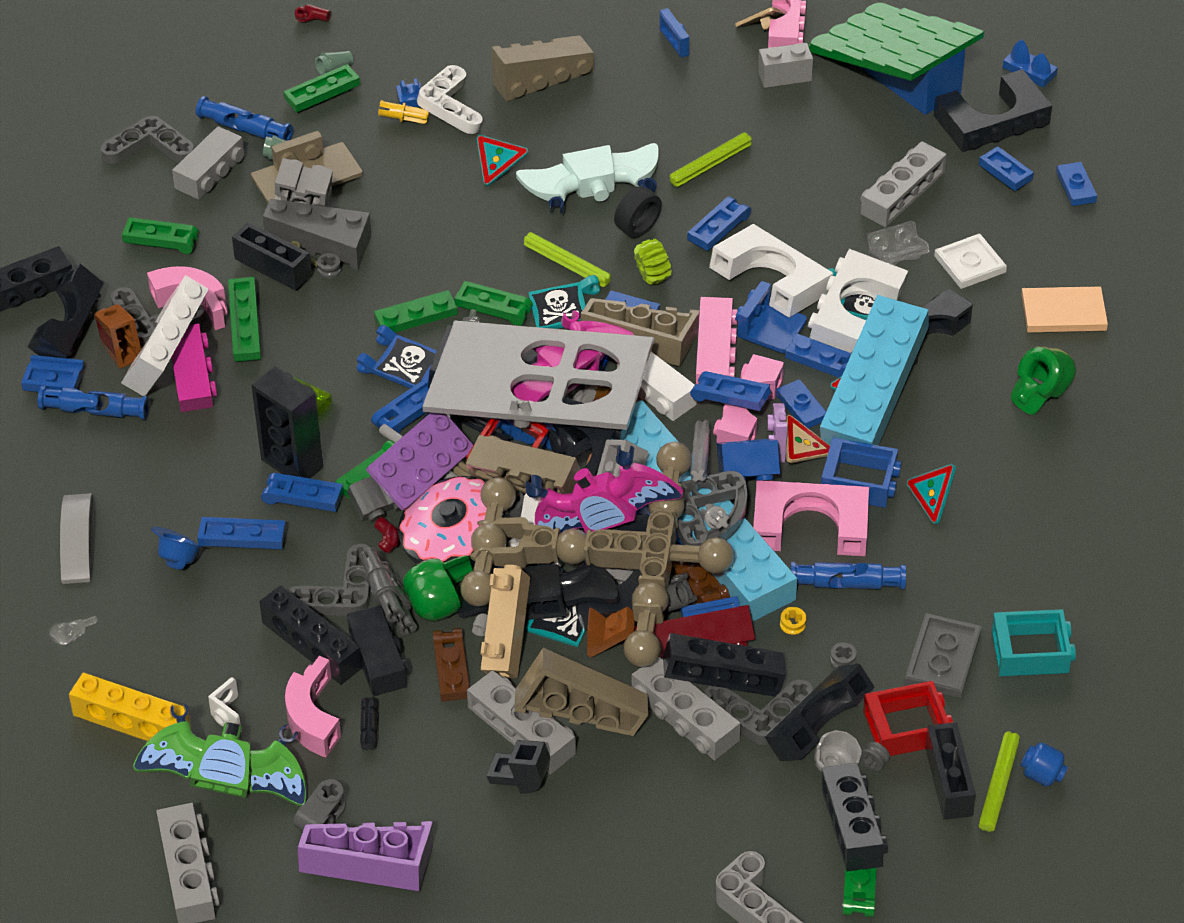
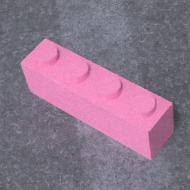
[696,297,737,384]

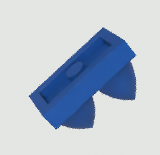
[1002,39,1058,88]

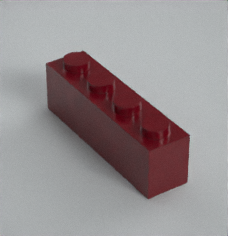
[634,605,755,660]

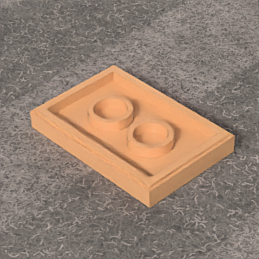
[1021,287,1108,332]

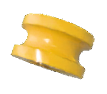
[780,607,806,635]

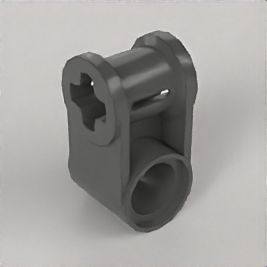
[663,572,698,614]
[293,779,345,831]

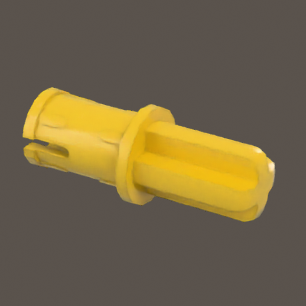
[378,100,429,124]

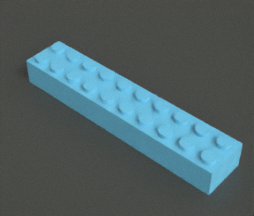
[624,400,797,622]

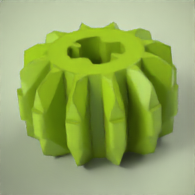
[634,238,672,285]

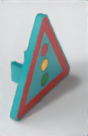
[477,135,529,186]
[907,464,956,524]

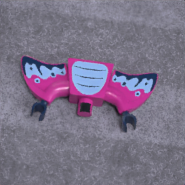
[526,445,683,534]

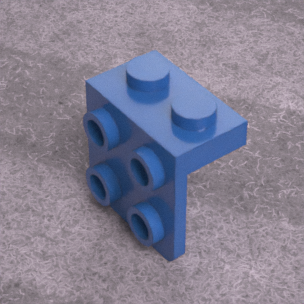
[735,281,807,353]

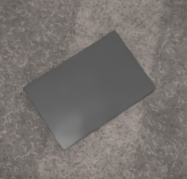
[904,613,982,698]

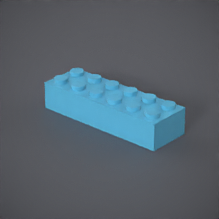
[820,295,929,446]

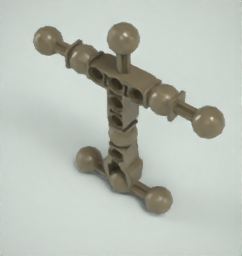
[461,441,734,667]

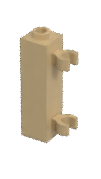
[480,565,530,678]

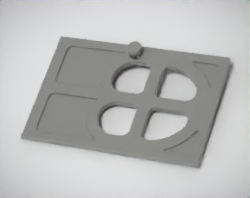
[422,321,655,430]

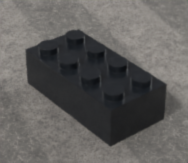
[251,366,324,479]

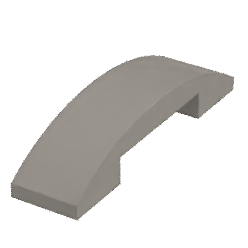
[60,493,92,584]

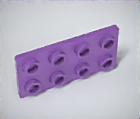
[366,413,473,510]

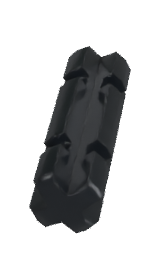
[360,697,377,750]

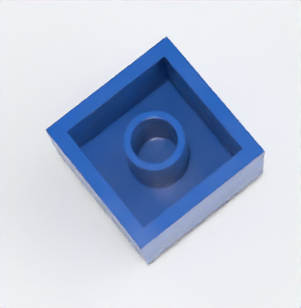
[716,439,780,481]

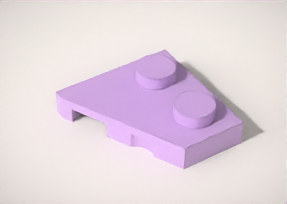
[767,403,787,463]

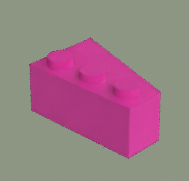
[171,324,217,412]

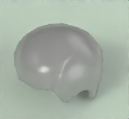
[814,730,862,772]

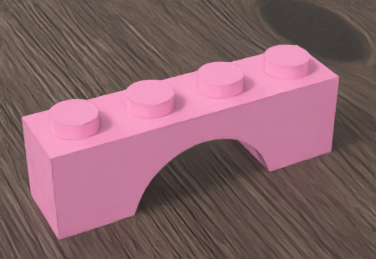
[768,0,806,48]
[713,354,784,447]

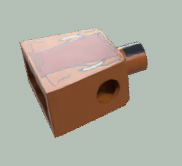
[94,304,141,369]

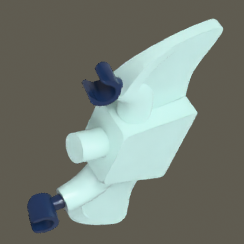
[516,143,658,214]

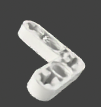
[417,65,482,134]

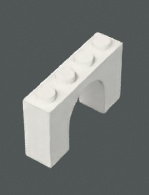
[709,224,833,318]
[808,249,908,353]
[121,275,208,396]

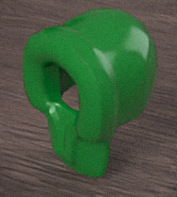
[1011,346,1076,415]
[403,555,473,621]

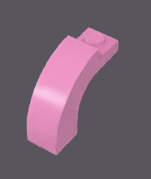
[147,266,227,330]
[285,656,341,758]

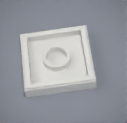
[934,234,1007,289]

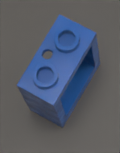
[821,438,902,508]

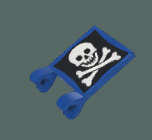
[356,325,437,389]

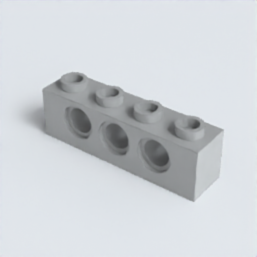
[860,141,947,228]
[632,657,740,761]
[467,670,576,775]
[156,803,219,923]

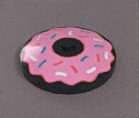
[398,476,510,565]

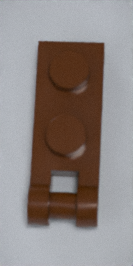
[671,561,730,604]
[432,628,469,702]

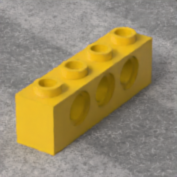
[69,672,192,741]

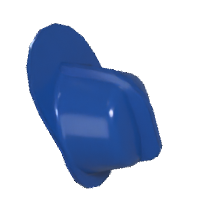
[151,526,205,570]

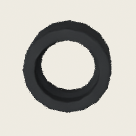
[614,186,662,238]

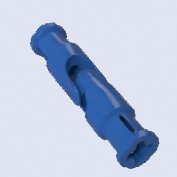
[195,96,293,141]
[37,385,150,420]
[791,562,906,590]

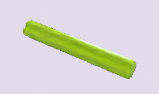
[670,132,752,187]
[524,232,611,287]
[979,731,1020,832]

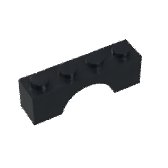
[27,263,104,359]
[912,288,973,367]
[765,664,875,761]

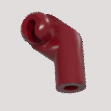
[294,4,331,23]
[374,517,399,553]

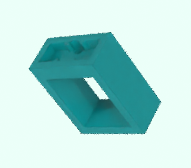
[991,609,1076,676]

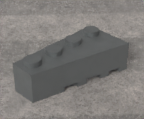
[263,199,372,270]

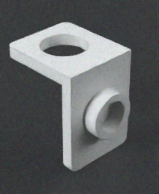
[208,677,242,732]

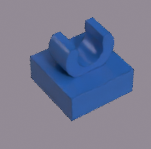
[396,78,422,107]

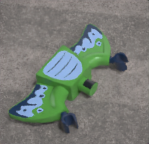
[133,703,306,806]

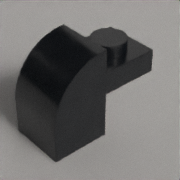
[487,740,550,794]

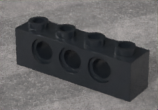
[0,246,72,312]
[259,585,362,685]
[663,633,786,697]
[822,763,888,872]

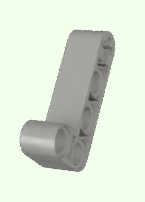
[715,851,803,923]

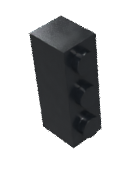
[232,222,312,290]
[347,605,410,697]
[925,722,976,820]

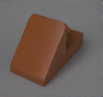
[587,607,634,657]

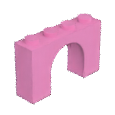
[753,480,869,556]

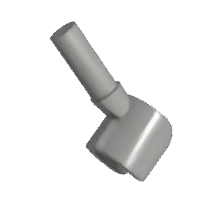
[472,614,488,636]

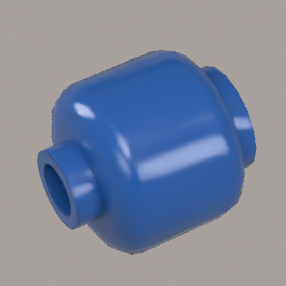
[1020,742,1068,787]

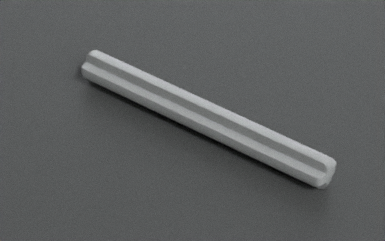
[690,420,710,483]

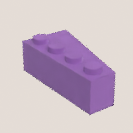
[298,821,433,891]

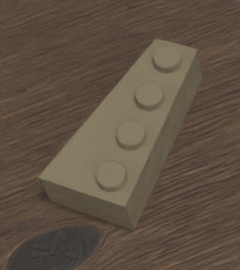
[492,35,594,102]
[581,298,700,366]
[466,435,581,494]
[514,648,648,736]

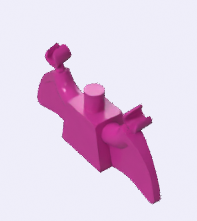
[511,311,634,402]

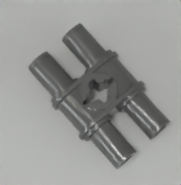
[359,547,417,636]

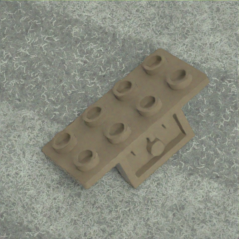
[251,131,363,203]

